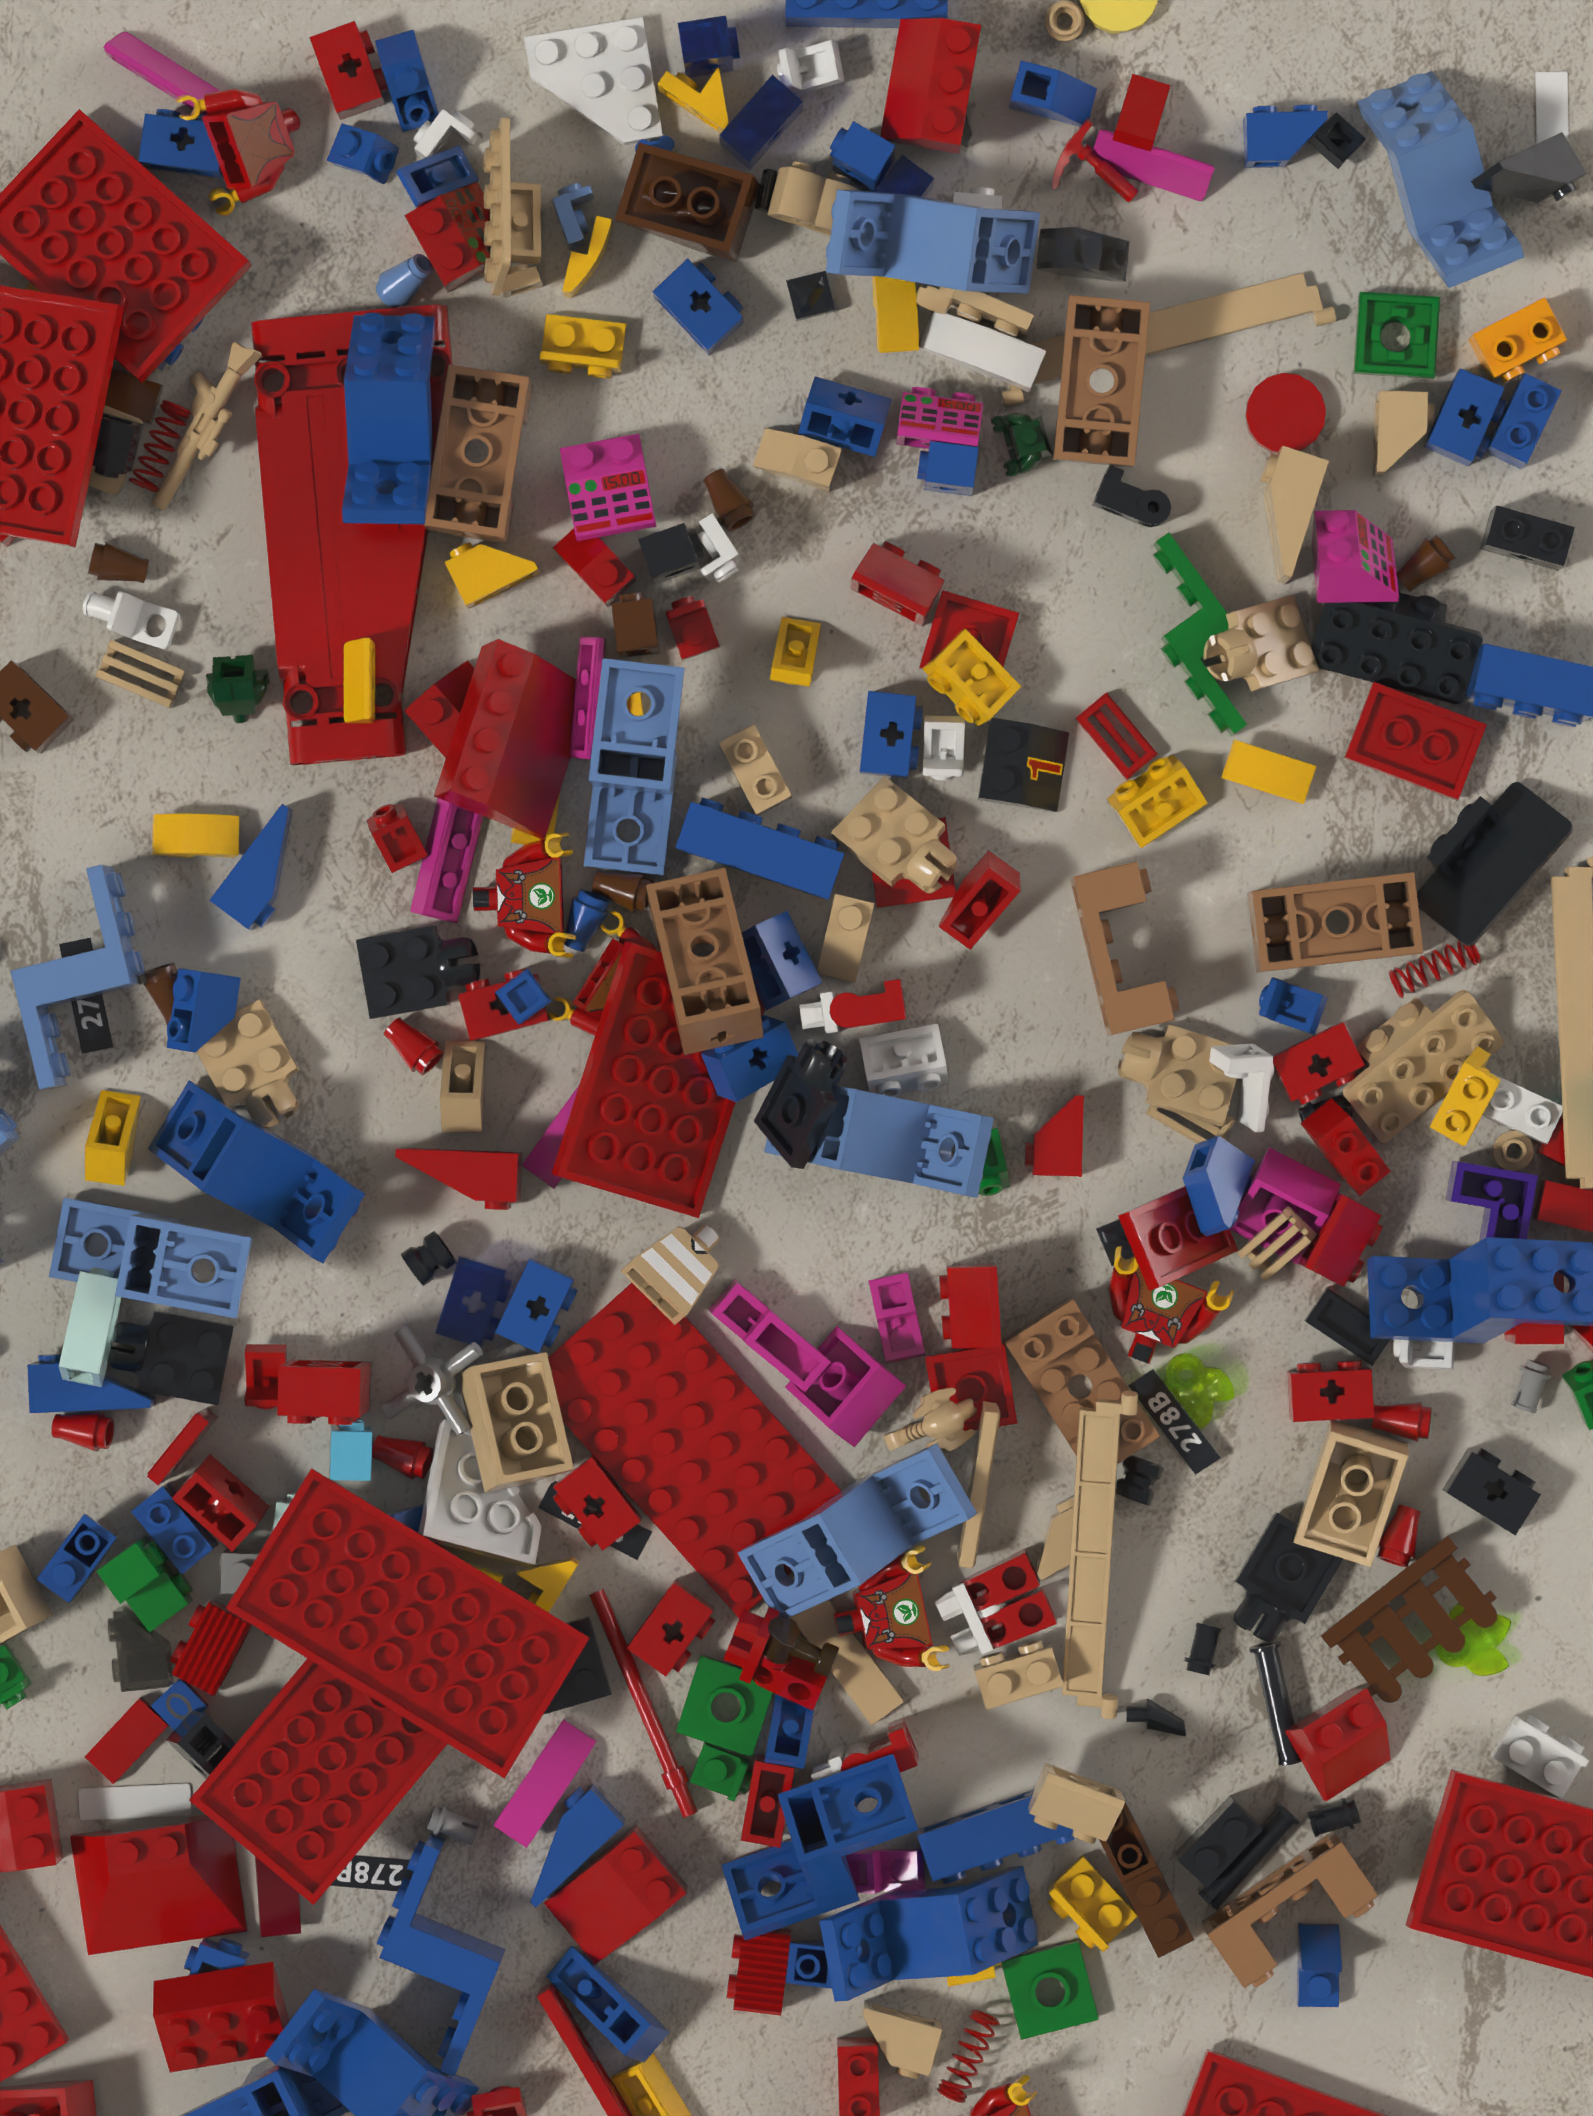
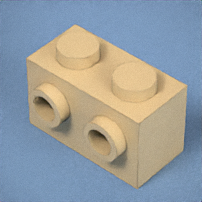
[973,1640,1064,1710]

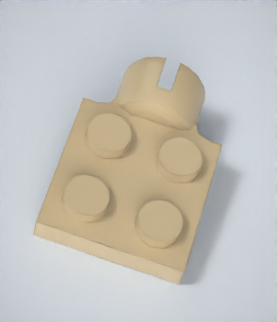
[916,285,1034,338]
[1204,595,1319,692]
[831,776,957,893]
[197,999,300,1128]
[1118,1024,1237,1127]

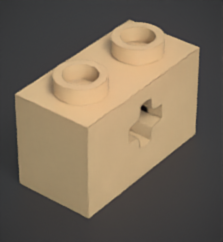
[719,724,792,816]

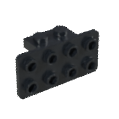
[1311,589,1483,704]
[1417,782,1573,947]

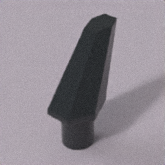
[1126,1699,1186,1737]

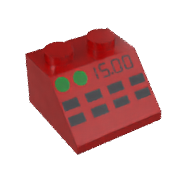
[404,182,491,293]

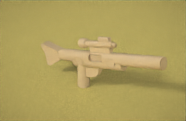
[151,342,262,511]

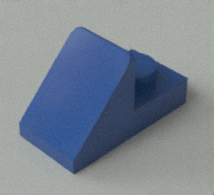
[396,145,479,208]
[764,1694,814,1769]
[1297,1923,1342,2007]

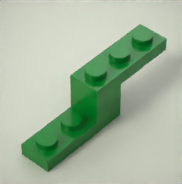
[1153,532,1247,736]

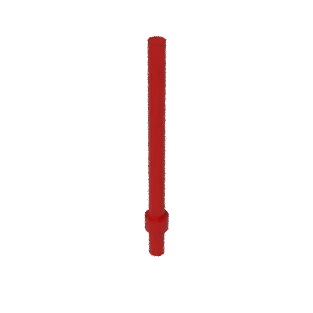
[589,1589,698,1818]

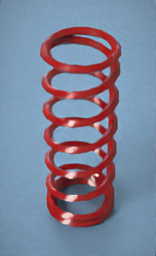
[129,400,191,492]
[1389,940,1481,998]
[937,2010,1000,2103]

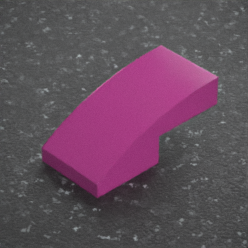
[868,1272,926,1364]
[846,1849,925,1894]

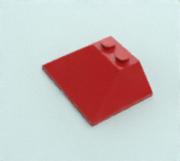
[70,1815,248,1955]

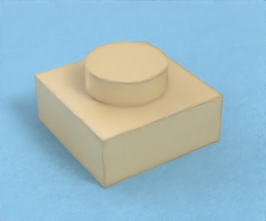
[502,263,543,298]

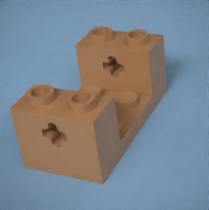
[1053,295,1150,467]
[423,364,533,544]
[1070,862,1180,1036]
[646,868,764,1055]
[1247,872,1424,973]
[1003,1296,1160,1464]
[1201,1831,1378,1988]

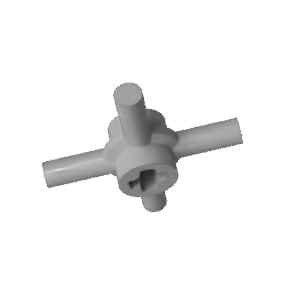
[382,1325,483,1436]

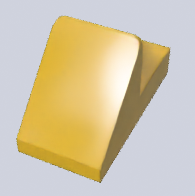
[657,68,729,136]
[770,617,821,687]
[516,1557,580,1612]

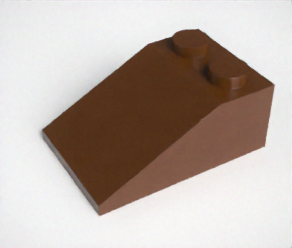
[615,142,760,262]

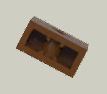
[611,593,660,658]
[0,660,74,753]

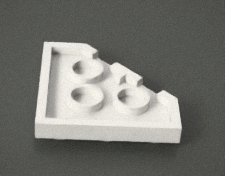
[524,17,663,145]
[418,1419,542,1567]

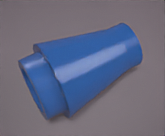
[564,889,610,952]

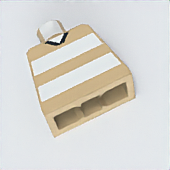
[621,1224,720,1325]

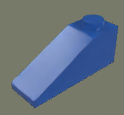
[209,804,293,930]
[27,1354,156,1413]
[530,1784,625,1908]
[546,1946,670,2063]

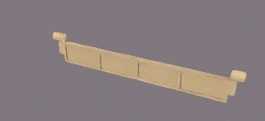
[1001,273,1337,408]
[1551,857,1593,1189]
[1062,1391,1138,1719]

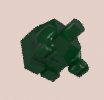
[990,413,1053,478]
[206,654,270,723]

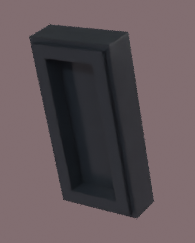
[1304,1287,1390,1366]

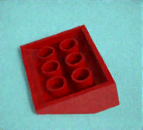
[434,639,576,839]

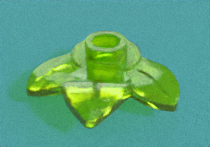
[1163,1353,1235,1429]
[1435,1603,1511,1676]

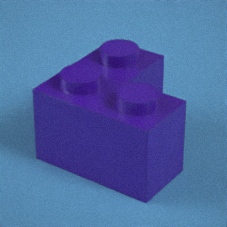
[1445,1161,1538,1241]

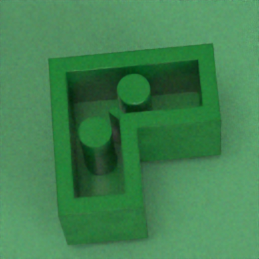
[96,1536,193,1633]

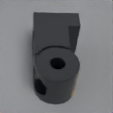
[1092,465,1171,528]

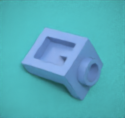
[552,183,594,250]

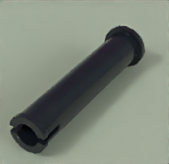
[1249,1641,1302,1766]
[1198,1802,1301,1911]

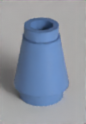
[376,254,433,308]

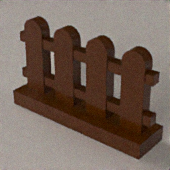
[1320,1536,1497,1703]

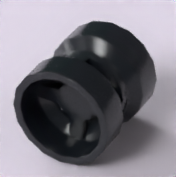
[401,1231,457,1286]
[1115,1455,1164,1506]

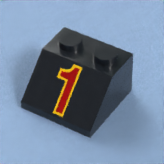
[978,718,1070,812]

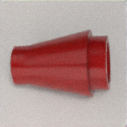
[383,1017,444,1076]
[1372,1402,1432,1442]
[51,1412,114,1452]
[372,1435,434,1480]
[1377,1505,1421,1568]

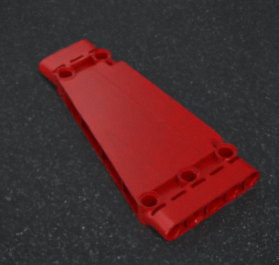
[251,304,453,765]

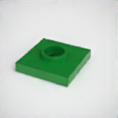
[1353,292,1441,379]
[676,1654,773,1757]
[1001,1940,1099,2040]

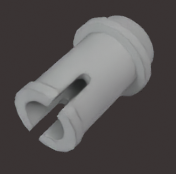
[1511,1359,1552,1413]
[426,1805,480,1845]

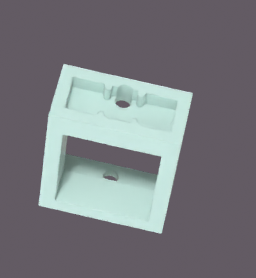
[59,1268,122,1387]

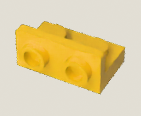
[539,314,627,379]
[922,629,1022,726]
[1107,754,1208,848]
[1430,1046,1501,1146]
[1047,1855,1138,1952]

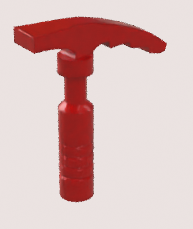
[1052,118,1139,203]

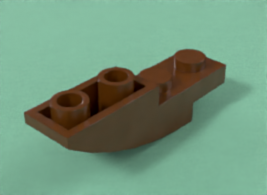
[1099,1802,1195,1958]

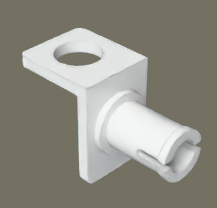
[83,591,180,650]

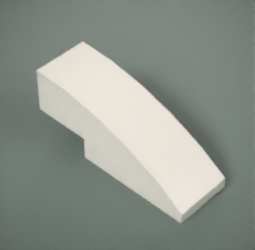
[919,312,1046,392]

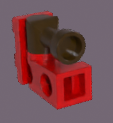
[723,1607,840,1711]

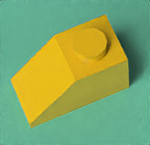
[444,542,540,609]
[85,1090,141,1186]

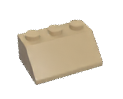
[458,1352,574,1493]

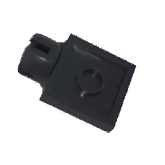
[356,926,480,1019]
[754,1038,847,1169]
[109,1310,234,1405]
[1234,1512,1343,1642]
[543,1616,612,1715]

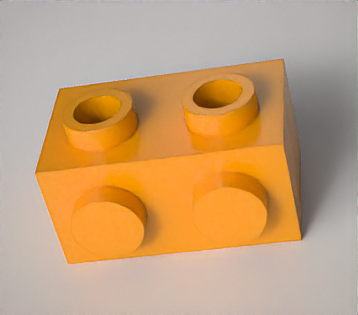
[1468,297,1567,384]

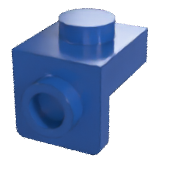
[327,123,399,184]
[1259,977,1328,1035]
[184,1938,250,1975]

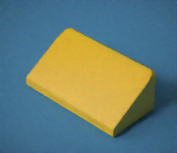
[344,638,375,723]
[611,2053,692,2116]

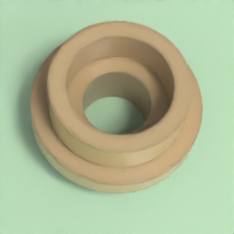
[1044,1,1085,42]
[1493,1131,1534,1171]

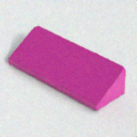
[103,32,220,115]
[1092,129,1215,201]
[570,636,607,759]
[410,798,484,923]

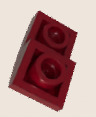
[255,1857,301,1937]

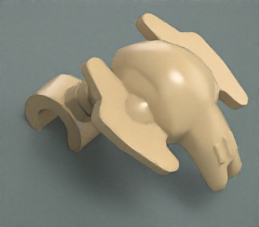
[883,1388,977,1453]

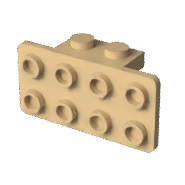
[483,117,541,296]
[1343,990,1504,1143]

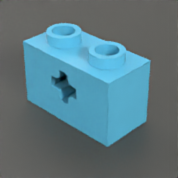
[329,1419,372,1481]

